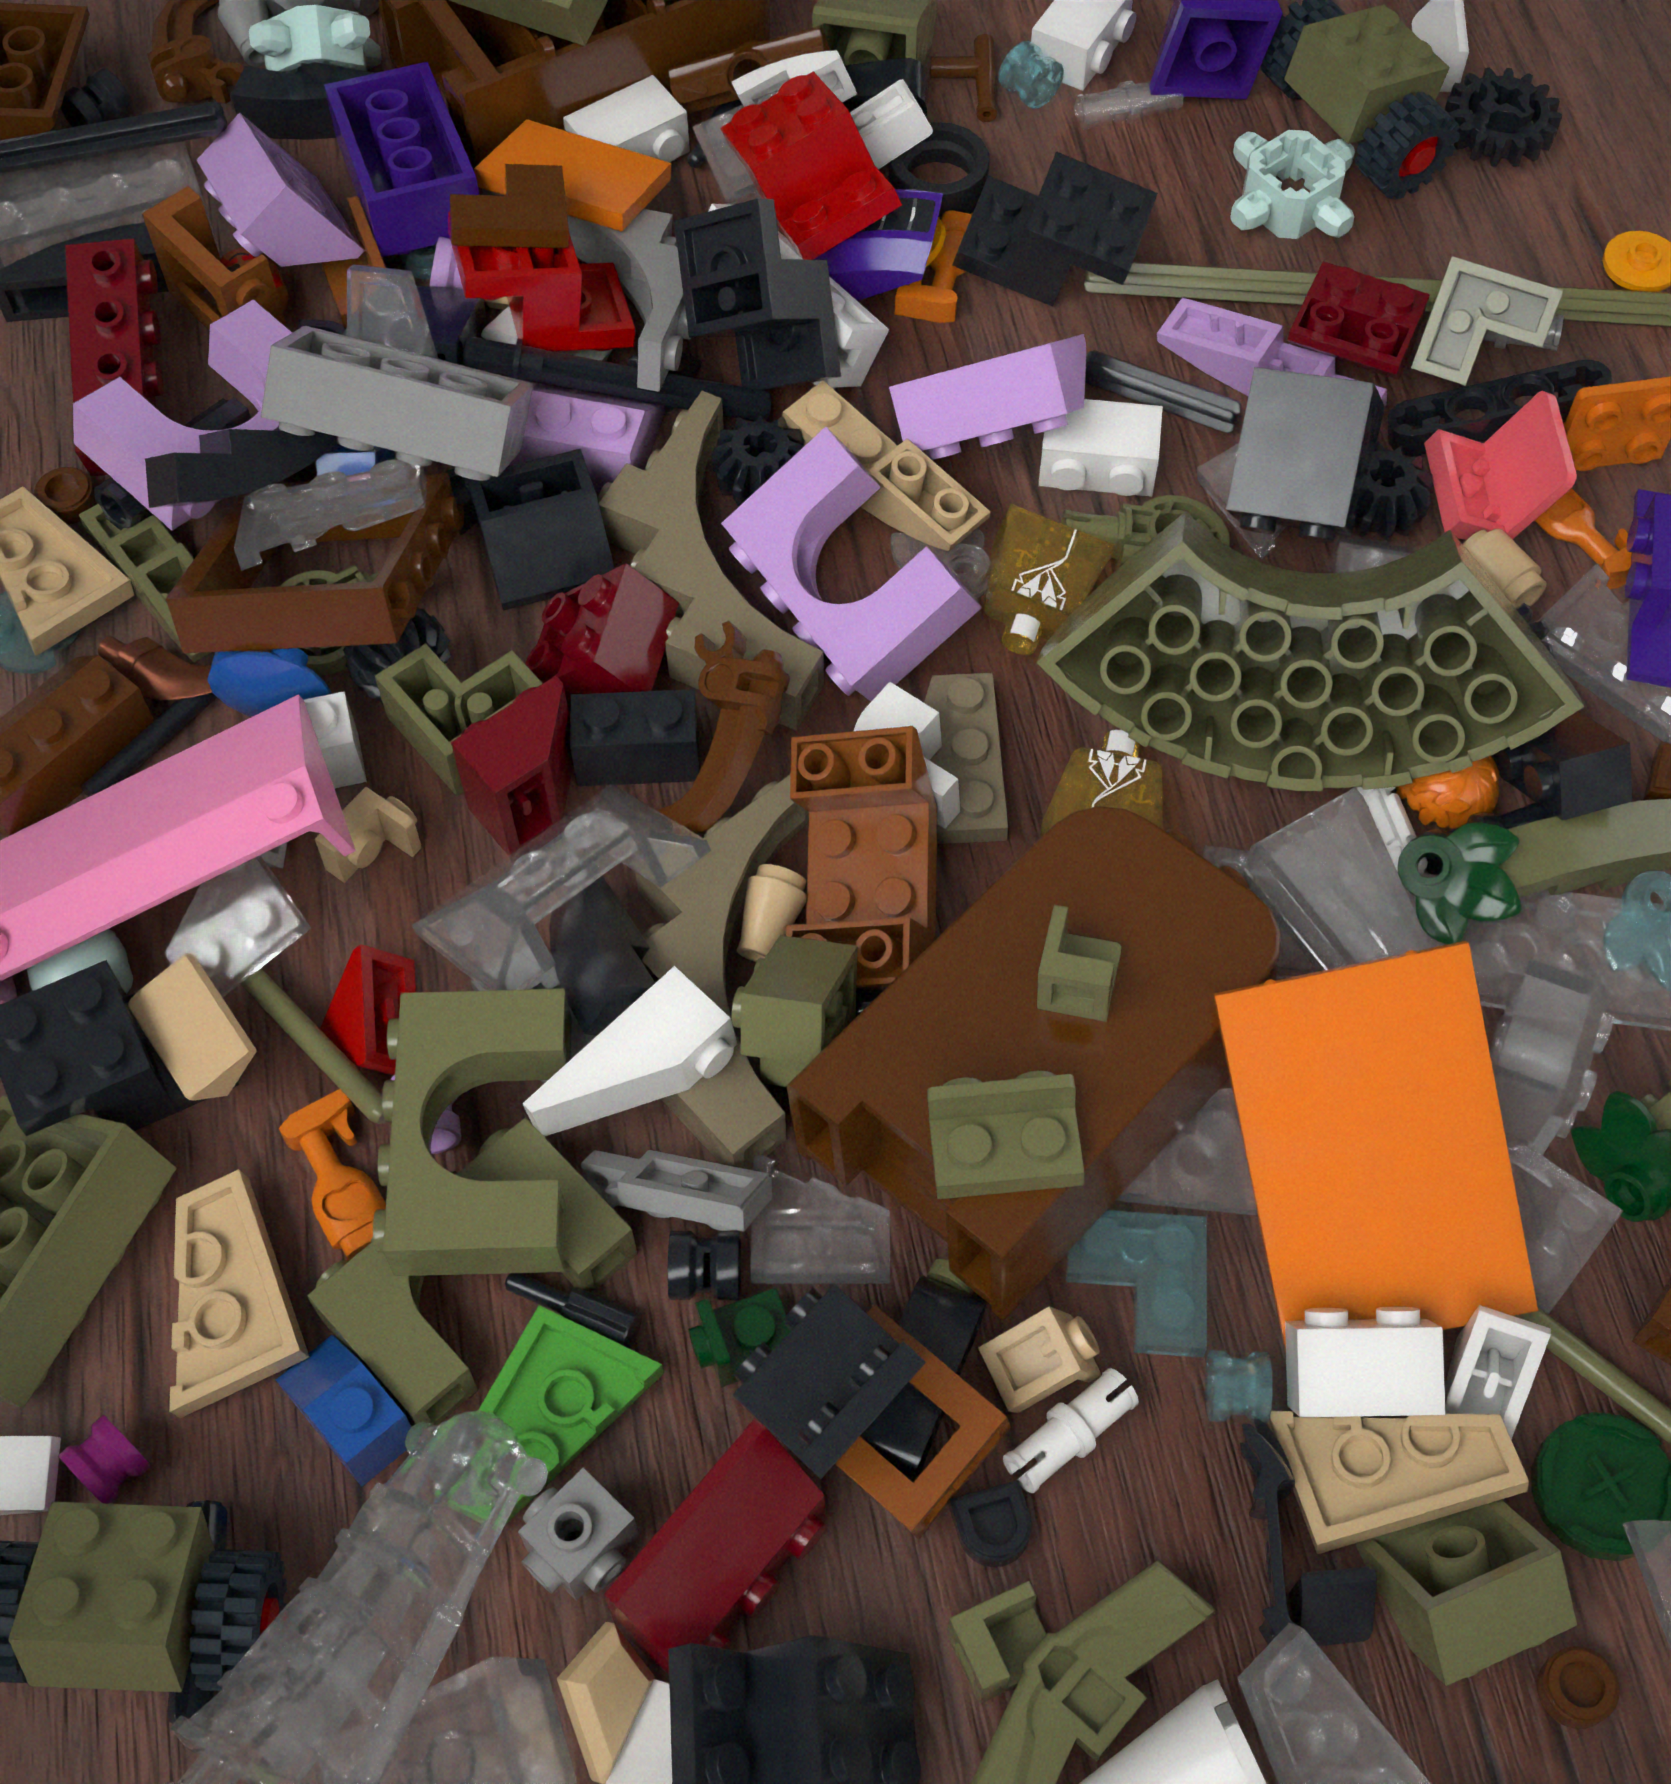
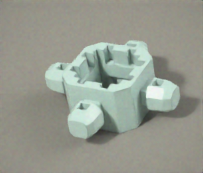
[249,5,382,74]
[1230,130,1355,239]

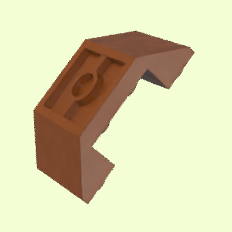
[786,726,937,988]

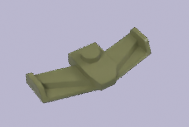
[971,1560,1217,1784]

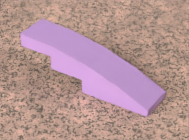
[1157,297,1387,407]

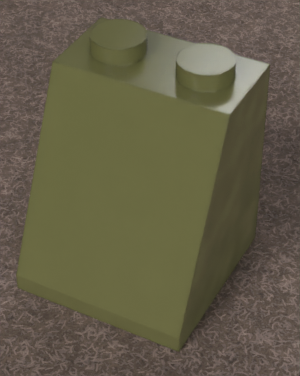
[812,0,938,67]

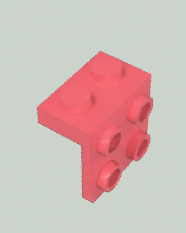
[1424,391,1577,540]

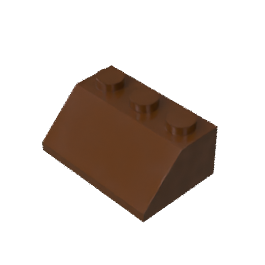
[0,2,90,140]
[0,655,154,837]

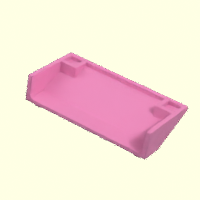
[0,694,356,1004]

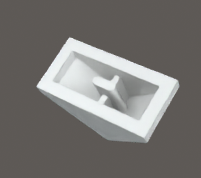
[1444,1305,1551,1439]

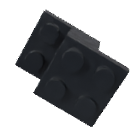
[952,151,1158,307]
[674,198,841,391]
[0,960,239,1136]
[733,1284,926,1479]
[668,1635,921,1784]

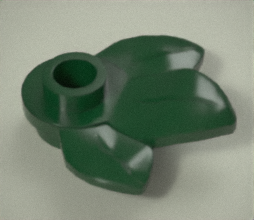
[1397,822,1521,945]
[1571,1091,1671,1222]

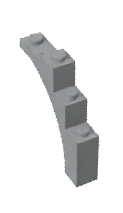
[482,189,691,392]

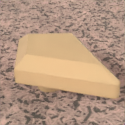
[557,1622,655,1784]

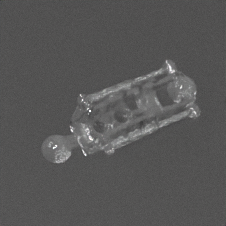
[157,1410,547,1784]

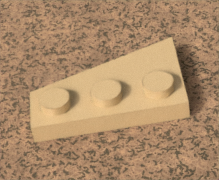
[0,486,134,656]
[169,1169,310,1418]
[1267,1411,1529,1555]

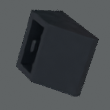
[466,448,615,611]

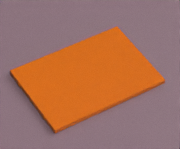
[1213,941,1538,1354]

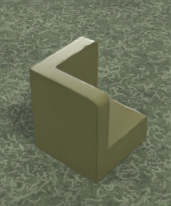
[1037,904,1121,1022]
[947,1581,1046,1704]

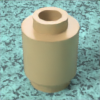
[1463,528,1547,608]

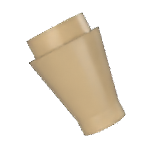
[737,864,807,962]

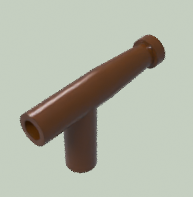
[930,34,997,122]

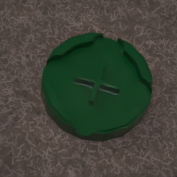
[1531,1412,1671,1561]

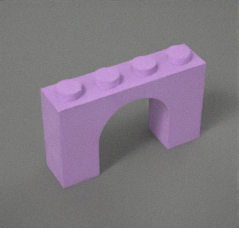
[73,300,318,531]
[721,427,982,701]

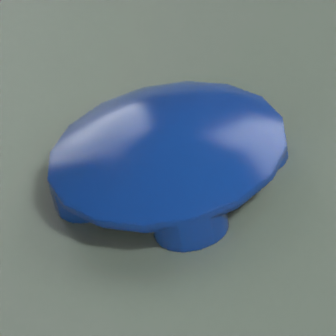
[207,648,332,717]

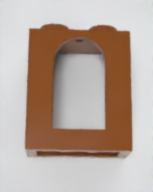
[142,186,288,331]
[835,1304,1011,1539]

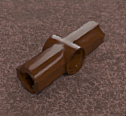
[669,25,830,114]

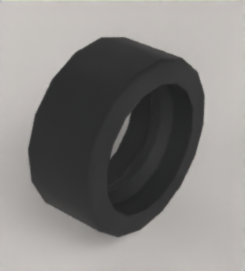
[889,122,990,220]

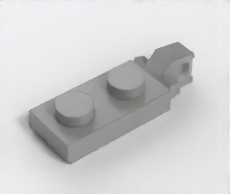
[581,1150,772,1232]

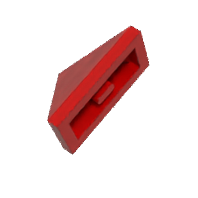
[320,944,416,1075]

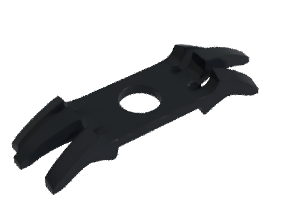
[1240,1419,1310,1712]

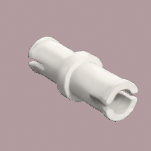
[1003,1368,1139,1493]

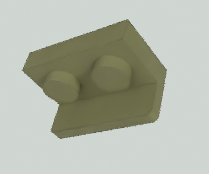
[927,1071,1084,1199]

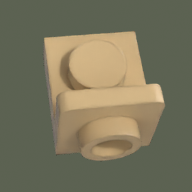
[315,787,422,883]
[978,1306,1101,1413]

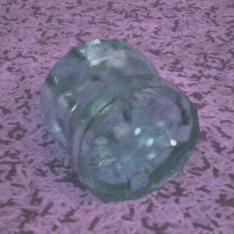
[998,40,1064,109]
[1205,1350,1272,1423]

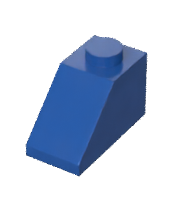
[276,1335,419,1487]

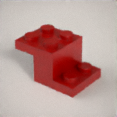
[720,71,902,260]
[448,211,635,352]

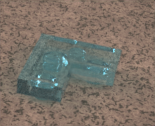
[1066,1210,1207,1357]

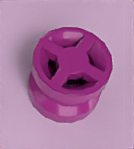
[58,1414,152,1504]

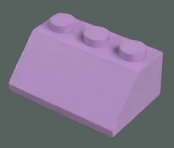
[197,113,365,267]
[889,334,1086,460]
[507,380,665,493]

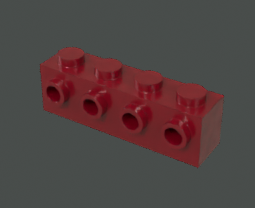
[65,238,164,477]

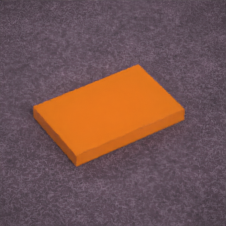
[474,119,671,232]

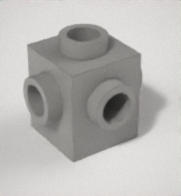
[518,1468,640,1601]

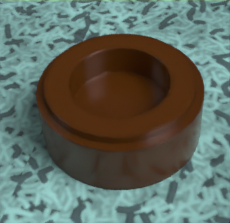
[34,467,97,525]
[1537,1646,1620,1729]

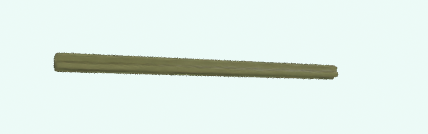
[1084,262,1671,327]

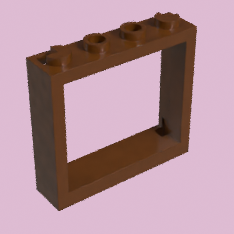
[166,473,464,653]

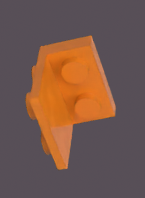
[1563,376,1671,471]

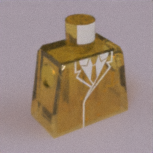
[983,504,1116,655]
[1040,730,1163,838]

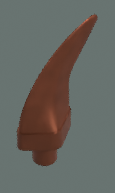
[98,636,212,700]

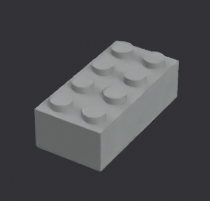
[261,326,534,481]

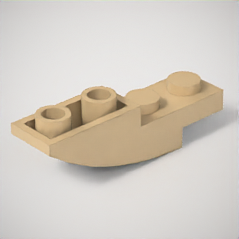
[782,381,991,551]

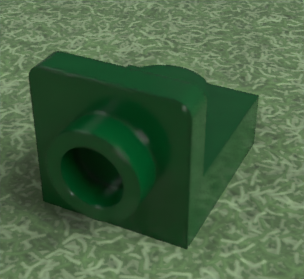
[688,1288,791,1387]

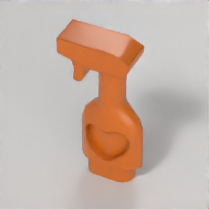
[894,210,972,323]
[1534,488,1632,591]
[278,1089,386,1261]

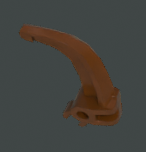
[147,0,244,104]
[615,621,790,841]

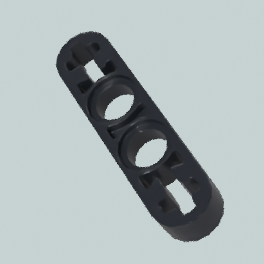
[1387,360,1612,456]

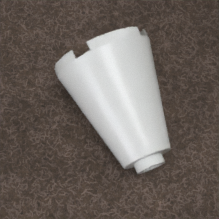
[1079,1679,1267,1784]

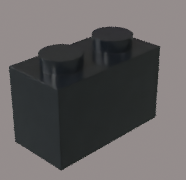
[570,689,700,786]
[1493,711,1632,821]

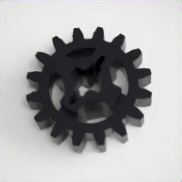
[1444,67,1562,167]

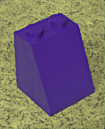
[1149,0,1283,99]

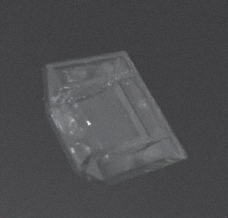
[411,783,712,991]

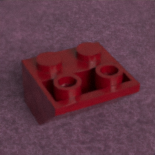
[1287,261,1430,380]
[525,563,679,709]
[451,676,573,859]

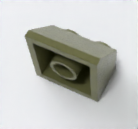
[1356,1500,1577,1686]

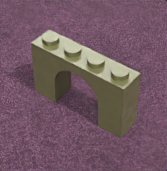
[373,988,572,1276]
[307,1117,637,1438]

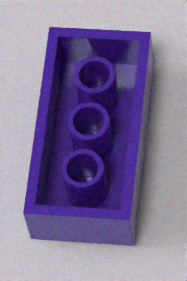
[324,62,479,257]

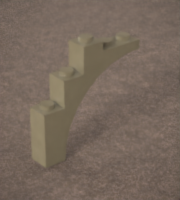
[597,391,824,731]
[633,775,809,1170]

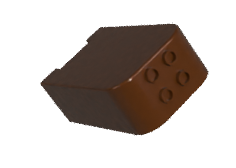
[378,0,771,170]
[787,806,1281,1320]

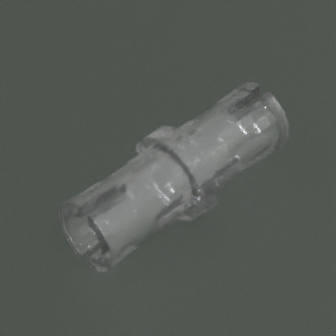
[1074,80,1184,130]

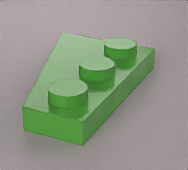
[431,1305,664,1532]

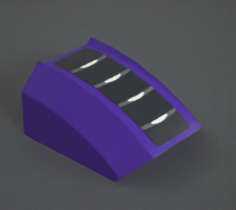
[813,189,943,301]

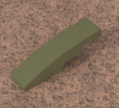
[79,504,211,662]
[1499,799,1671,898]

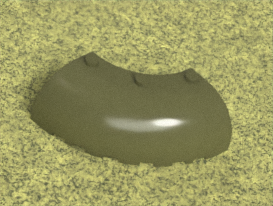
[1036,511,1584,791]

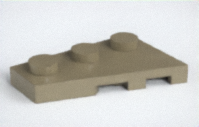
[924,673,1008,844]

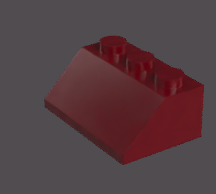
[604,1418,827,1674]

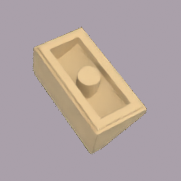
[128,953,257,1101]

